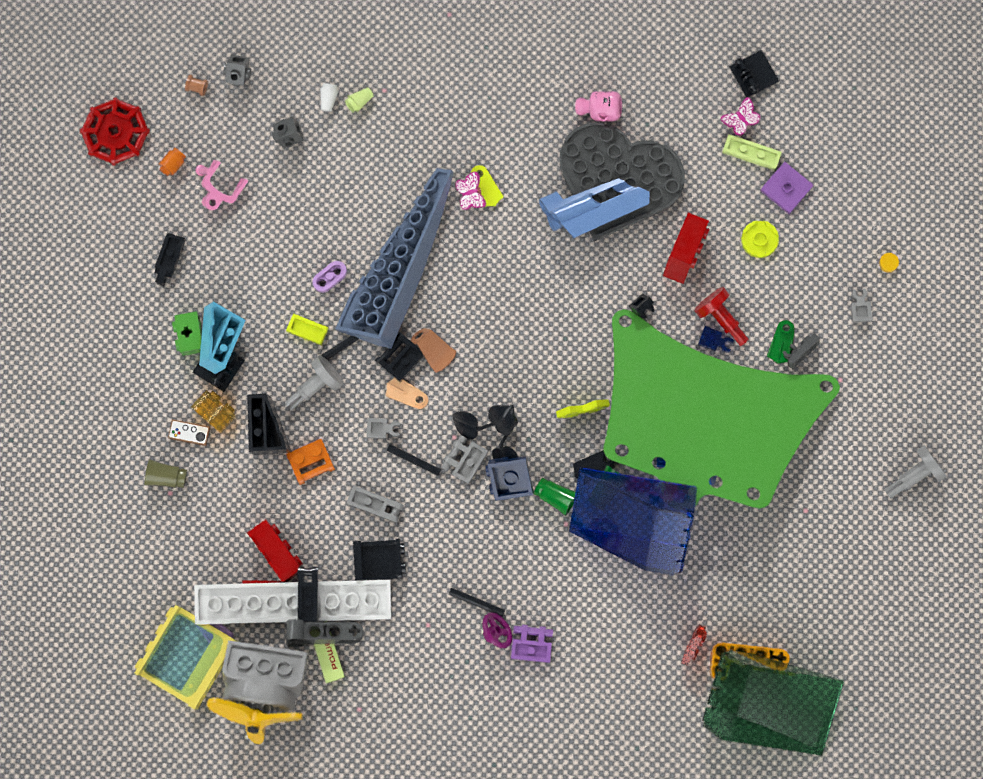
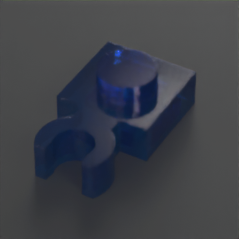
[698,326,734,353]

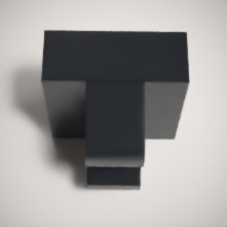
[629,294,655,319]

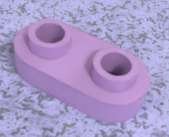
[313,261,347,293]

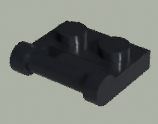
[374,332,424,383]

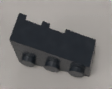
[247,393,292,455]

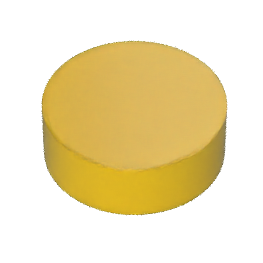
[879,253,899,273]

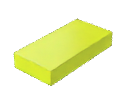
[286,314,329,346]

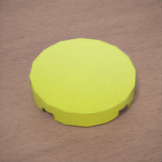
[741,220,779,258]

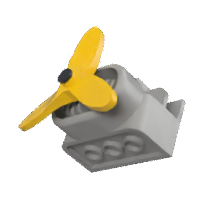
[207,640,307,744]

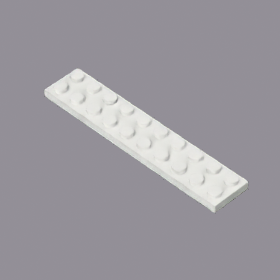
[194,580,391,625]

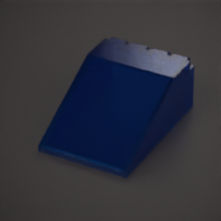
[569,467,697,576]

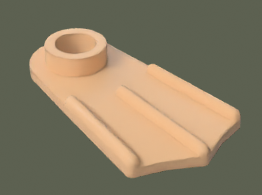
[386,378,428,409]

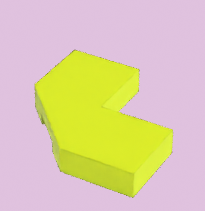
[556,399,610,418]

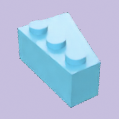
[199,301,246,374]

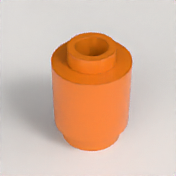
[159,148,186,176]

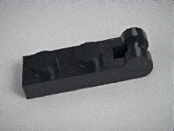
[298,566,318,622]

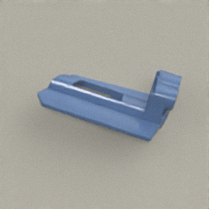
[539,178,650,238]

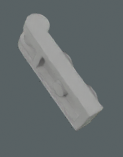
[346,486,404,523]

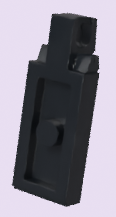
[154,232,186,287]

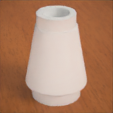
[320,83,338,112]

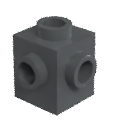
[223,54,252,86]
[272,117,304,148]

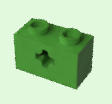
[172,311,202,356]

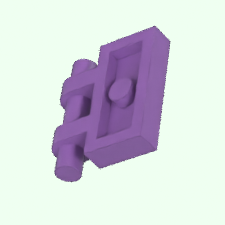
[511,624,553,663]

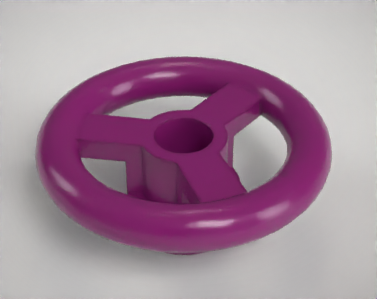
[482,613,513,648]

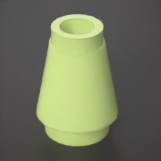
[345,87,374,112]

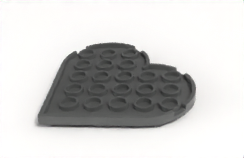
[559,122,685,242]

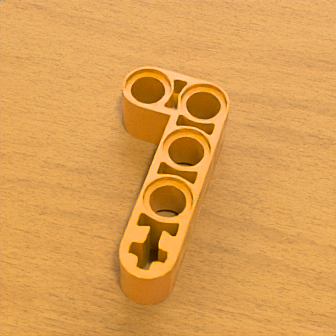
[709,642,790,681]

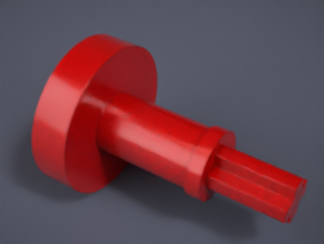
[694,287,749,346]

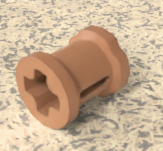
[185,75,208,96]

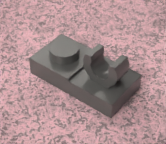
[783,333,820,370]

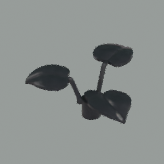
[452,405,518,459]

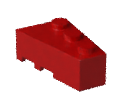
[662,212,710,284]
[247,519,303,583]

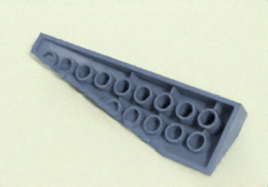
[335,168,454,348]

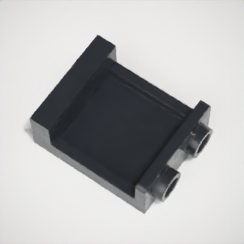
[353,538,406,581]

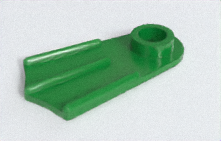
[767,320,795,364]

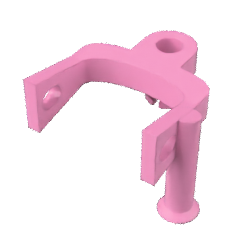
[196,160,248,210]

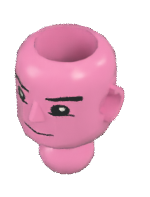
[575,91,622,121]

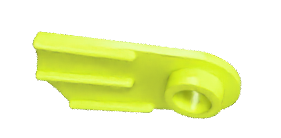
[471,165,503,207]

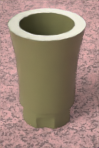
[144,459,187,488]

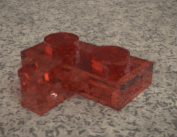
[681,624,707,666]

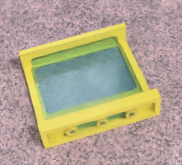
[134,605,238,710]

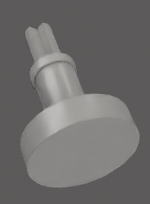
[285,355,344,411]
[884,445,947,499]

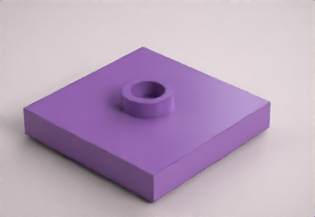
[760,162,814,214]

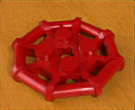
[80,97,150,166]

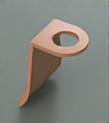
[411,328,456,373]

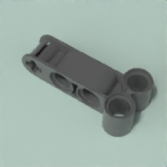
[286,619,363,647]

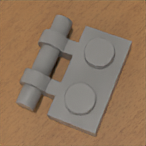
[441,435,488,485]

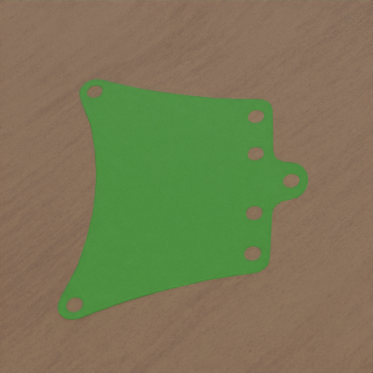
[603,309,840,512]

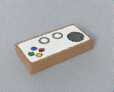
[168,419,210,446]

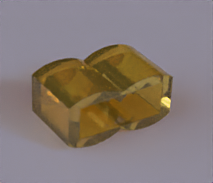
[191,390,236,434]

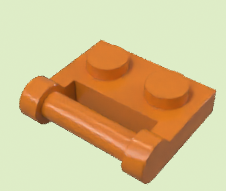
[286,439,335,485]

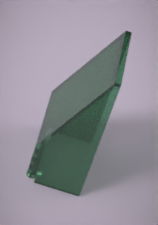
[702,649,845,756]

